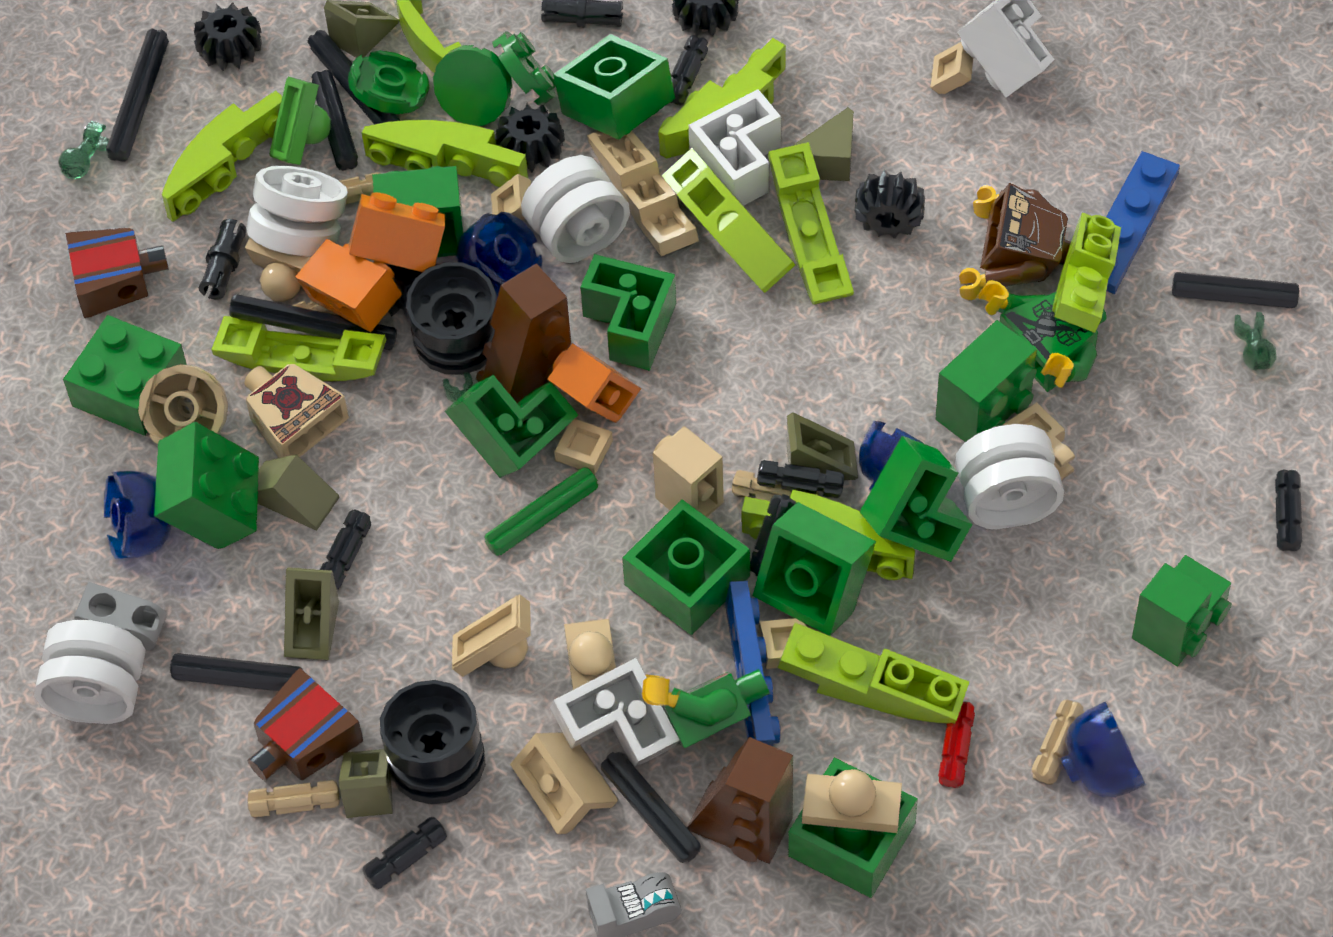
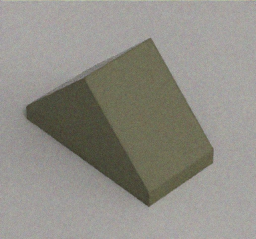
[324,0,399,58]
[793,107,854,181]
[787,412,858,480]
[258,455,339,531]
[284,568,339,660]
[339,749,393,818]

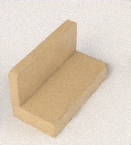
[510,733,618,834]

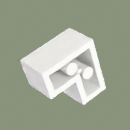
[957,0,1055,97]
[689,90,781,206]
[550,658,679,767]

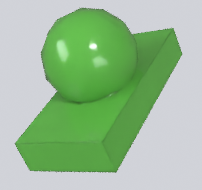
[269,77,331,165]

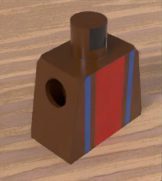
[65,228,169,318]
[247,668,363,781]

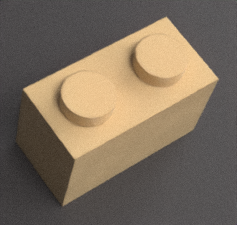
[653,426,724,517]

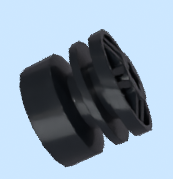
[406,262,497,375]
[380,680,486,805]

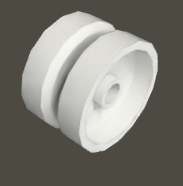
[521,155,630,263]
[246,166,348,257]
[955,424,1064,530]
[34,620,146,724]

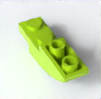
[658,38,786,159]
[162,90,282,222]
[361,120,528,187]
[662,148,796,293]
[1052,212,1121,333]
[741,490,916,580]
[777,623,969,724]

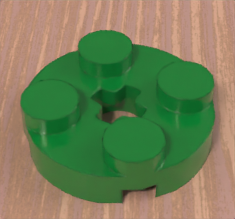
[492,31,556,106]

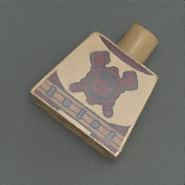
[244,364,349,458]

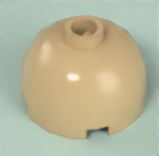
[138,364,228,444]

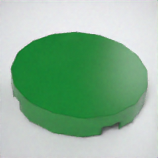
[433,45,513,126]
[348,50,430,114]

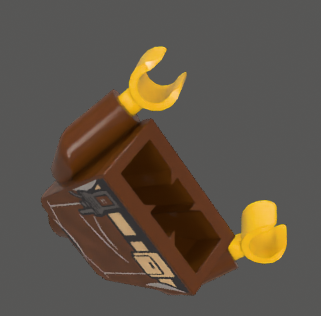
[959,183,1071,300]

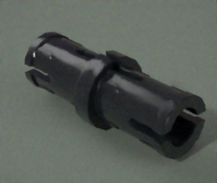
[541,0,623,28]
[198,219,247,300]

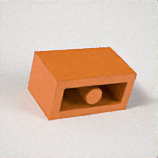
[349,192,445,272]
[295,239,402,332]
[548,343,642,423]

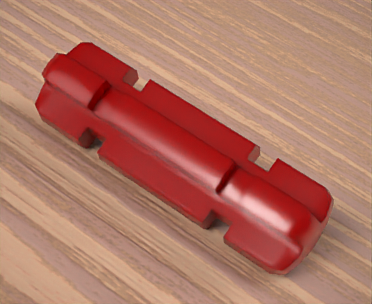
[938,702,975,788]

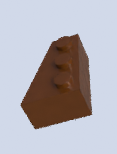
[476,263,571,404]
[687,737,793,864]

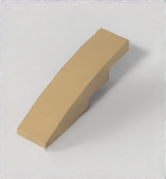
[587,131,699,257]

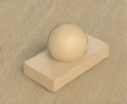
[245,238,312,302]
[452,594,531,677]
[564,618,616,690]
[802,769,902,833]

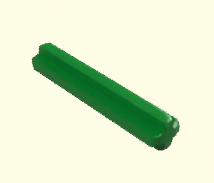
[484,467,598,556]

